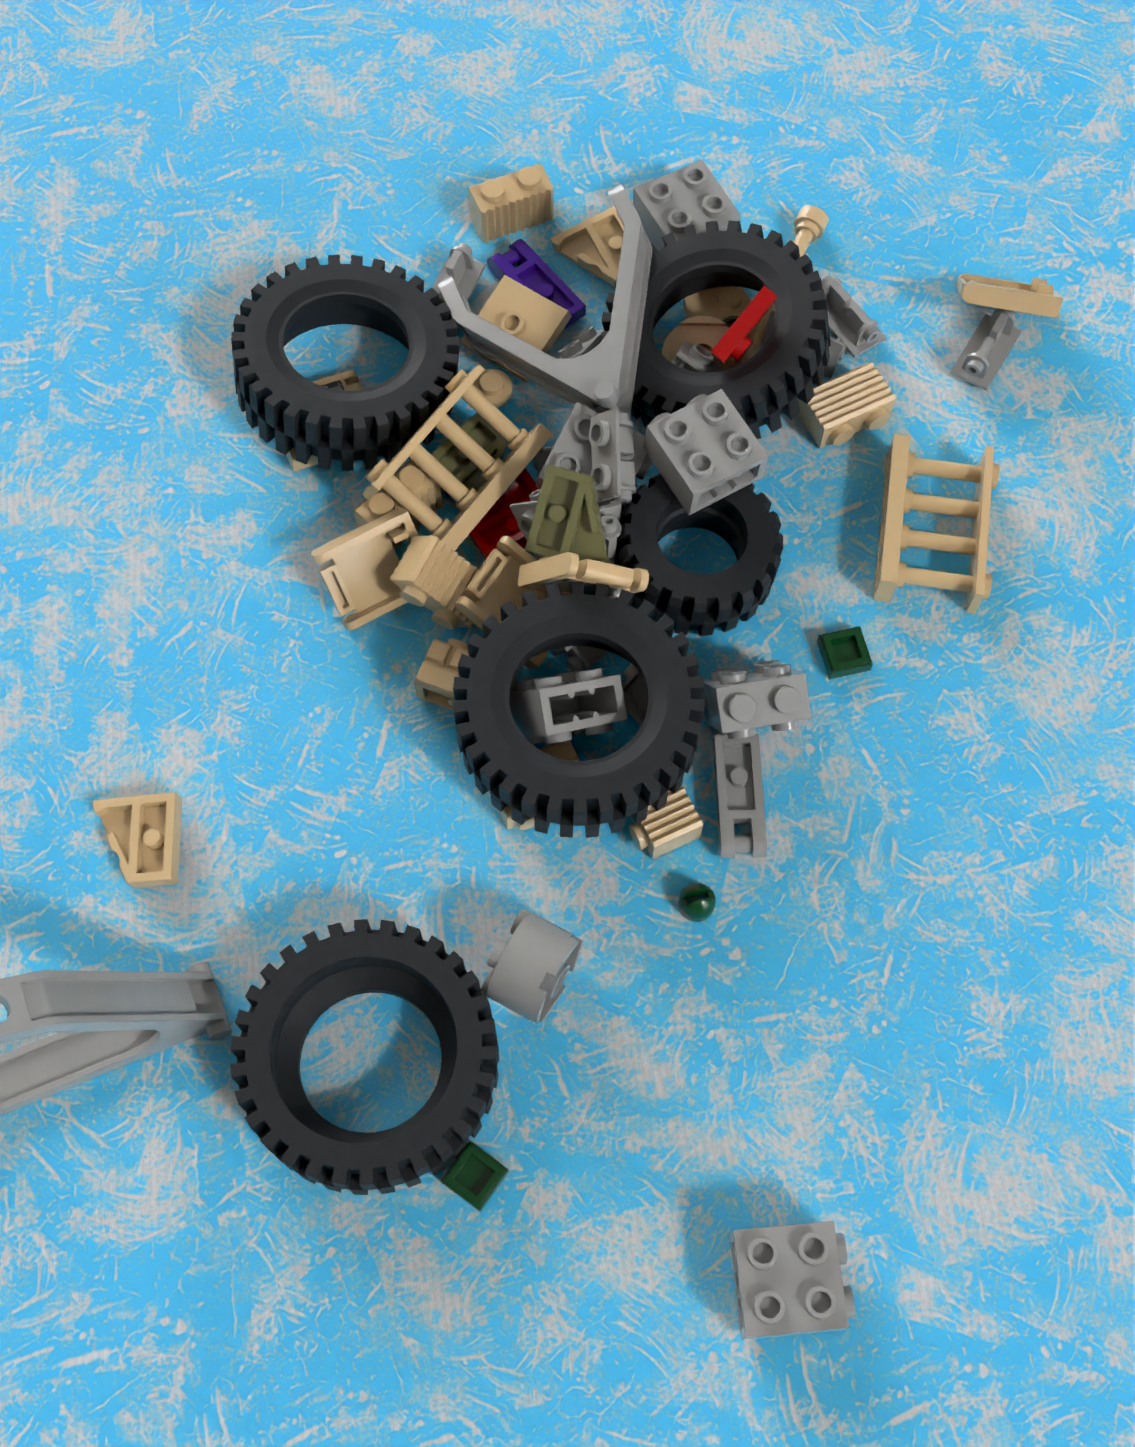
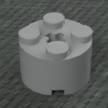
[481,908,583,1023]

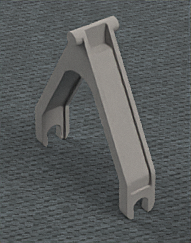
[438,184,653,422]
[0,962,232,1116]

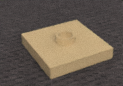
[461,275,572,383]

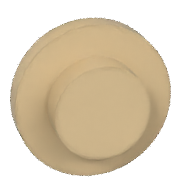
[472,369,512,408]

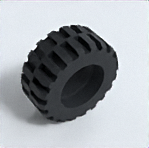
[615,473,783,636]

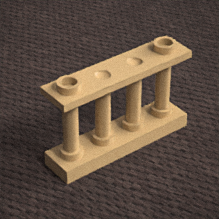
[362,364,553,551]
[873,433,1000,614]

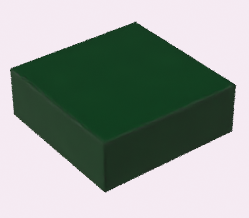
[817,626,873,680]
[440,1141,509,1212]

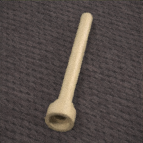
[743,205,829,363]

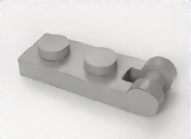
[713,734,767,858]

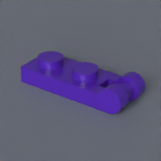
[487,239,586,330]

